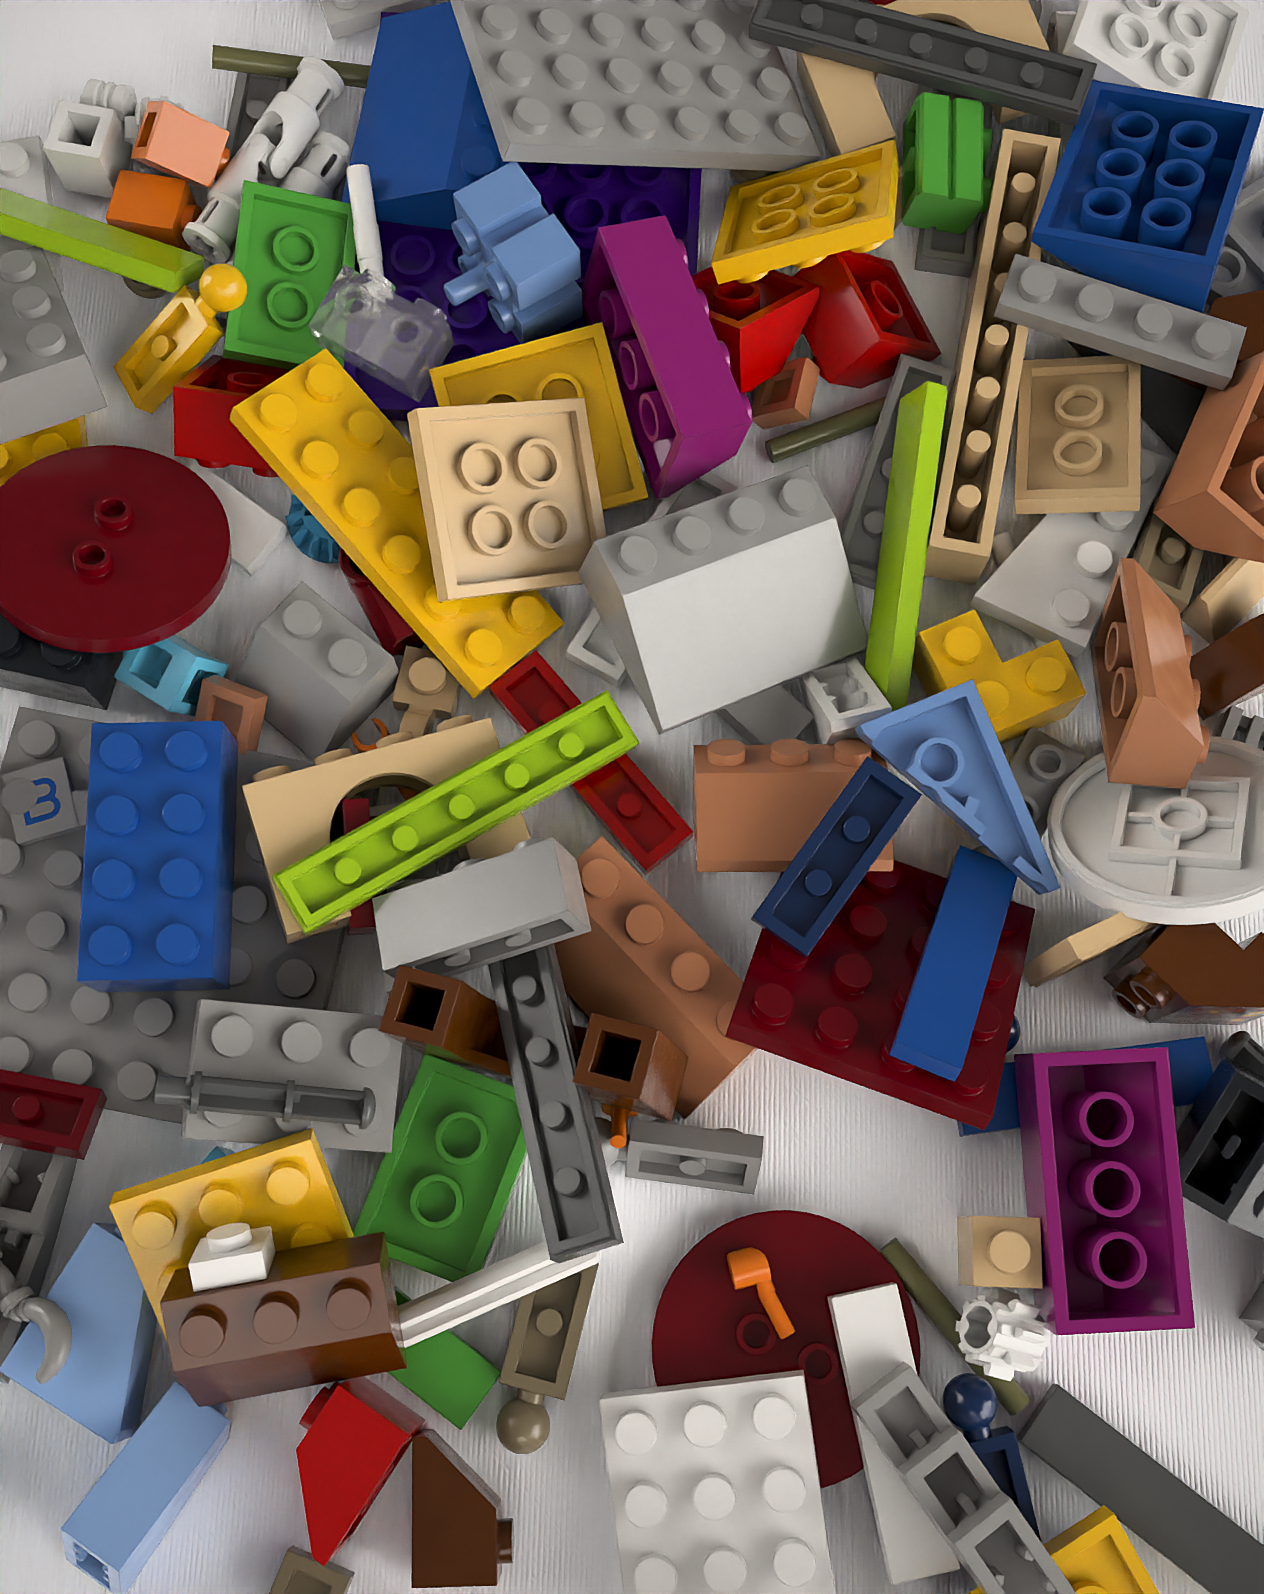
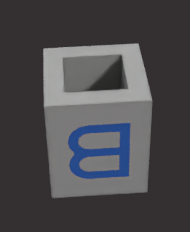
[2,757,82,847]

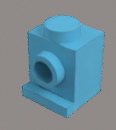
[114,634,230,717]

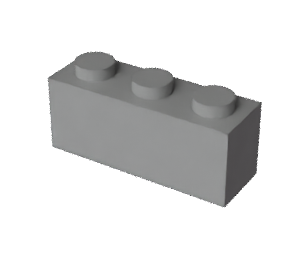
[372,837,591,979]

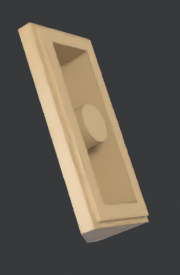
[1181,557,1264,644]

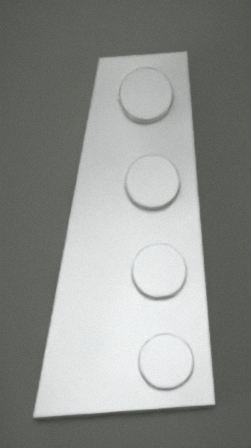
[968,446,1172,658]

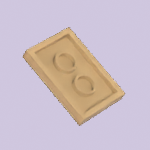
[1014,355,1141,515]

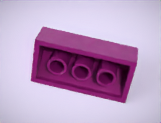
[581,215,752,500]
[1014,1047,1195,1335]

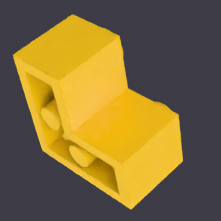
[912,609,1087,745]

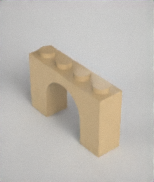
[796,0,1050,157]
[242,715,530,944]

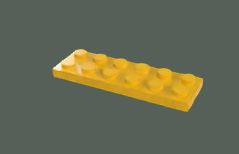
[229,348,565,699]

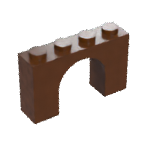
[378,965,689,1121]

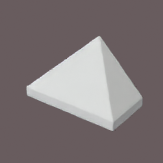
[798,655,892,744]

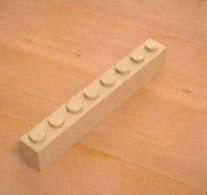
[924,128,1061,585]

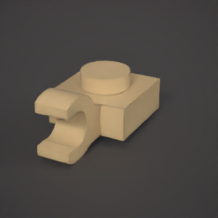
[392,645,462,738]

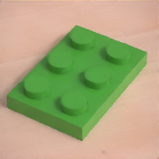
[222,180,356,370]
[353,1053,527,1282]

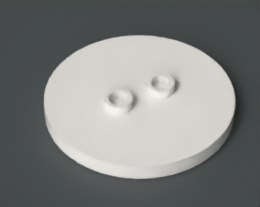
[1047,735,1264,925]

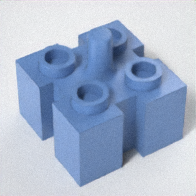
[444,162,583,344]

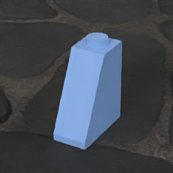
[0,1223,157,1444]
[60,1381,231,1594]

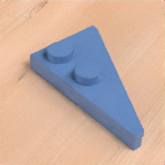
[855,679,1061,895]

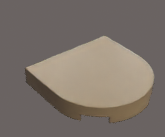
[1023,912,1162,988]

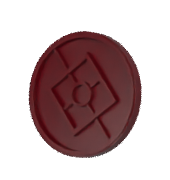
[0,445,232,653]
[651,1210,921,1489]

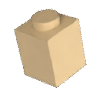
[957,1216,1043,1289]

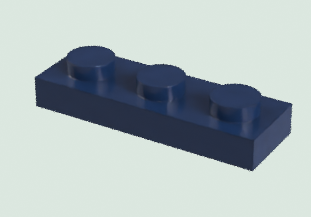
[751,756,922,958]

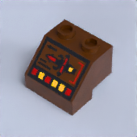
[1103,922,1264,1025]

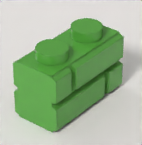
[901,92,992,234]

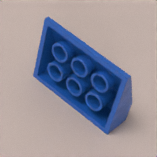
[341,1,523,230]
[1031,80,1264,313]

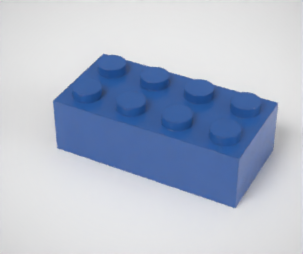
[77,721,238,992]

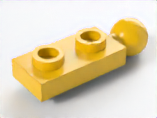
[113,263,248,414]

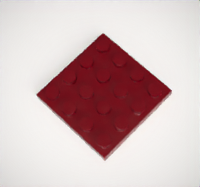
[725,860,1035,1130]

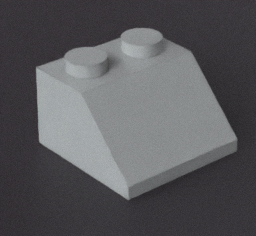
[234,581,400,763]

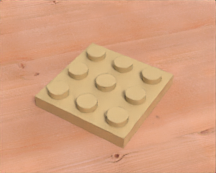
[407,398,607,602]

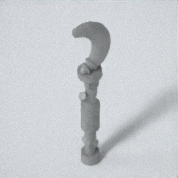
[0,1250,72,1384]

